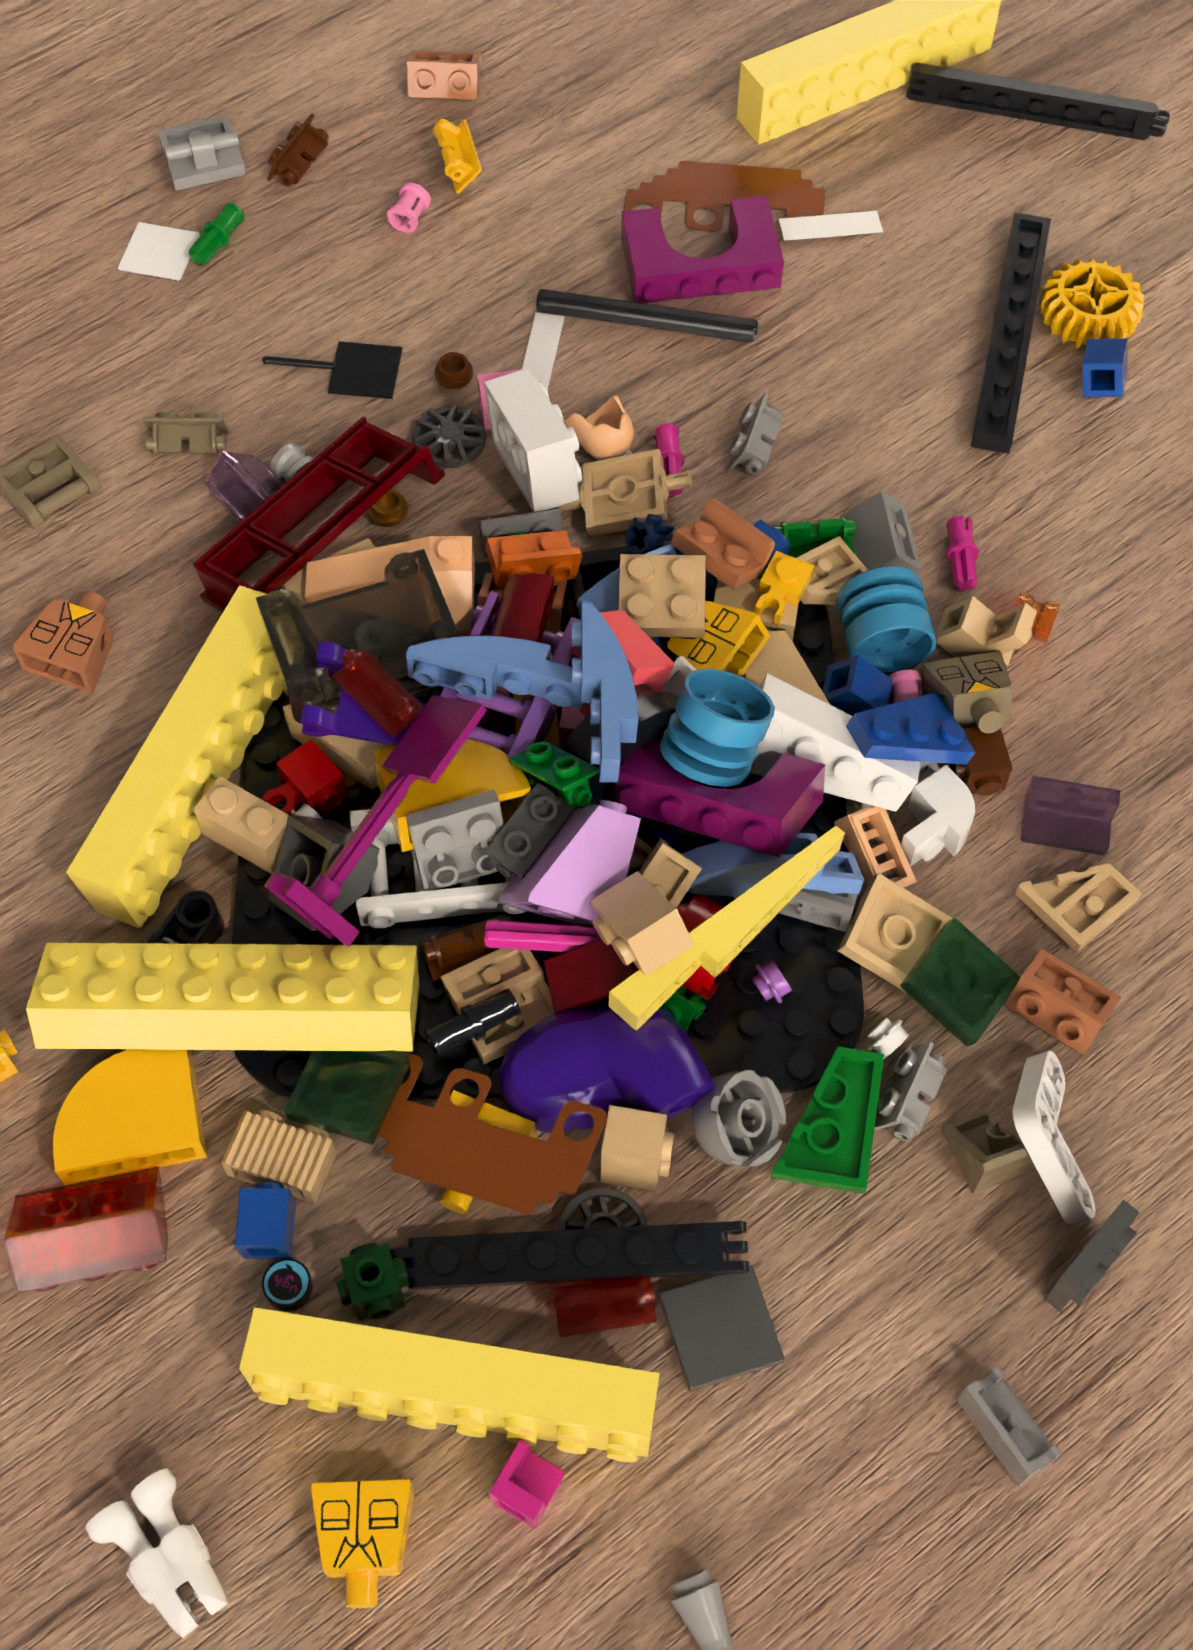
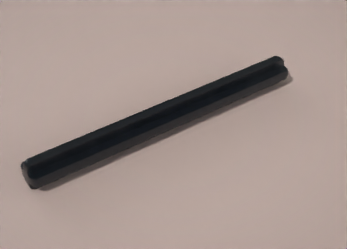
[536,289,758,342]

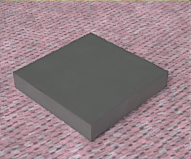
[659,1265,785,1392]

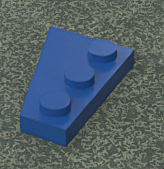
[846,692,976,765]

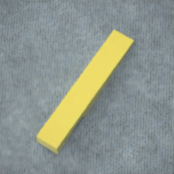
[608,826,845,1031]

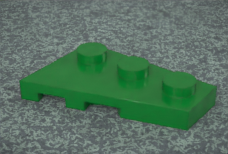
[771,1047,884,1194]

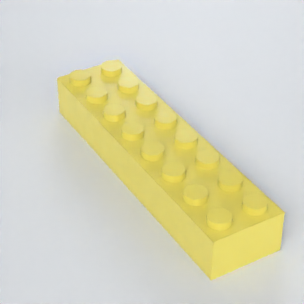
[736,0,1001,145]
[66,585,305,929]
[26,942,419,1051]
[239,1307,660,1462]

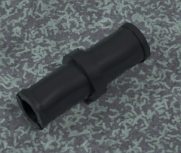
[425,988,521,1057]

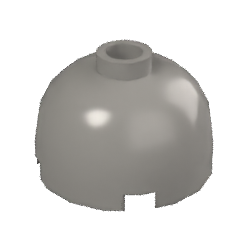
[692,1070,786,1167]

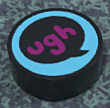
[262,1258,313,1311]

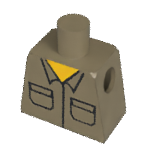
[922,651,1012,734]

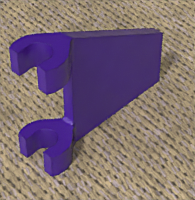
[301,641,425,746]

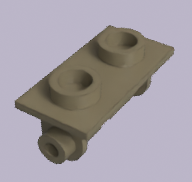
[143,412,229,454]

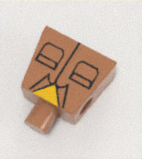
[12,591,114,694]

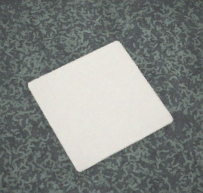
[118,222,200,280]

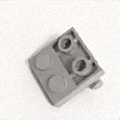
[157,115,246,191]
[406,790,504,891]

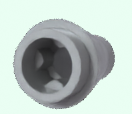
[670,1568,733,1650]

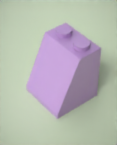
[498,800,641,926]

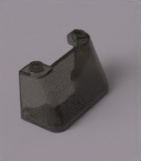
[256,549,458,724]

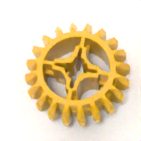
[1040,257,1144,349]

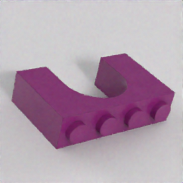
[621,196,784,303]
[615,737,826,857]

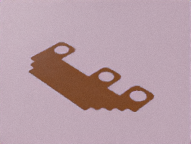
[624,161,825,239]
[361,1051,607,1215]

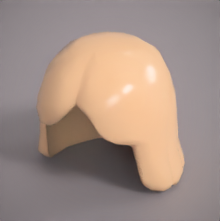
[564,395,634,460]

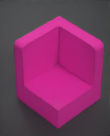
[489,1439,564,1529]

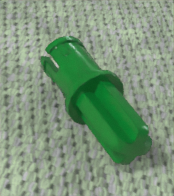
[188,202,244,266]

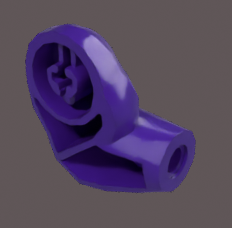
[499,1004,716,1133]

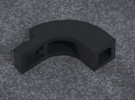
[556,683,678,807]

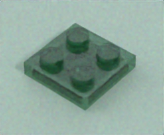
[900,917,1020,1047]
[284,1050,411,1145]

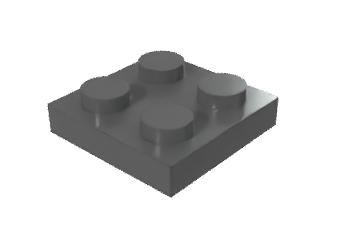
[1045,1199,1140,1312]

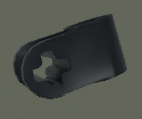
[147,890,224,944]

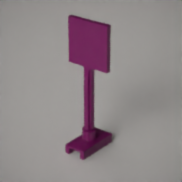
[264,695,487,947]

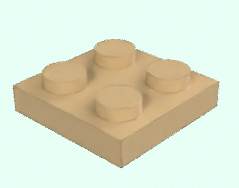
[618,554,706,638]
[838,873,953,997]

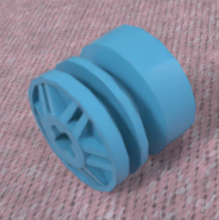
[836,566,937,675]
[660,669,775,787]

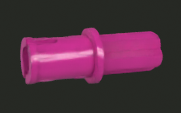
[654,423,685,498]
[946,515,979,592]

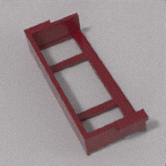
[193,417,445,612]

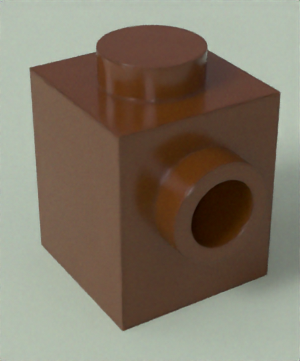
[949,727,1012,796]

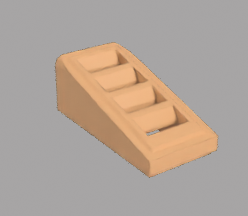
[833,805,917,888]

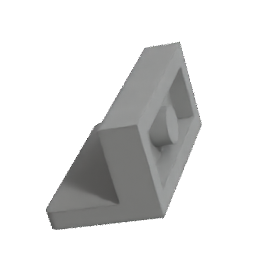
[845,491,922,573]

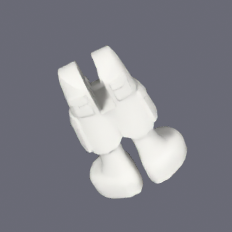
[85,1468,228,1638]

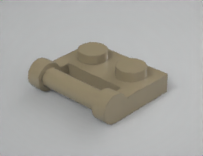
[0,435,101,529]

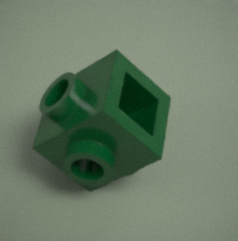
[335,1243,410,1321]

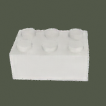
[484,368,582,512]

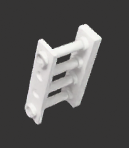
[350,809,526,928]

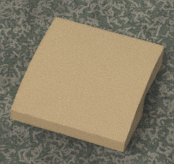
[441,948,555,1065]

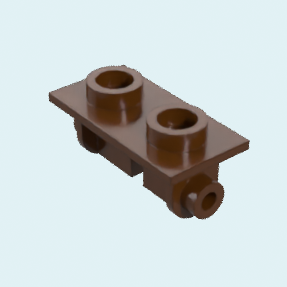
[267,113,328,186]
[420,914,512,982]

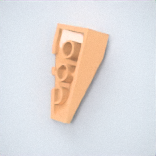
[305,536,475,636]

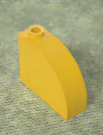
[373,739,531,852]
[53,1049,207,1187]

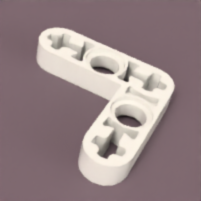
[1013,1050,1096,1225]

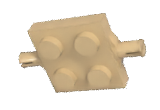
[558,449,692,537]

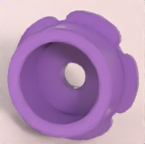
[752,960,792,1003]

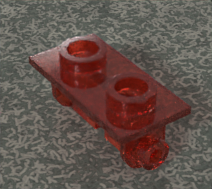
[332,648,424,739]
[552,1278,657,1338]

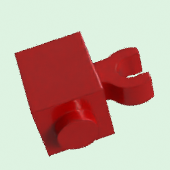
[262,739,347,815]

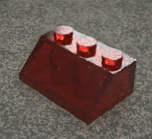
[4,1166,168,1292]

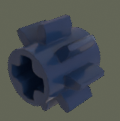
[624,513,674,554]

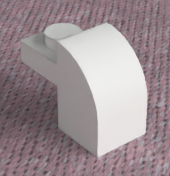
[901,765,975,867]

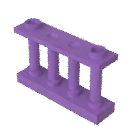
[440,591,580,758]

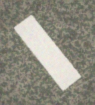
[778,211,883,241]
[522,312,565,391]

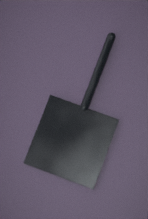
[262,341,403,399]

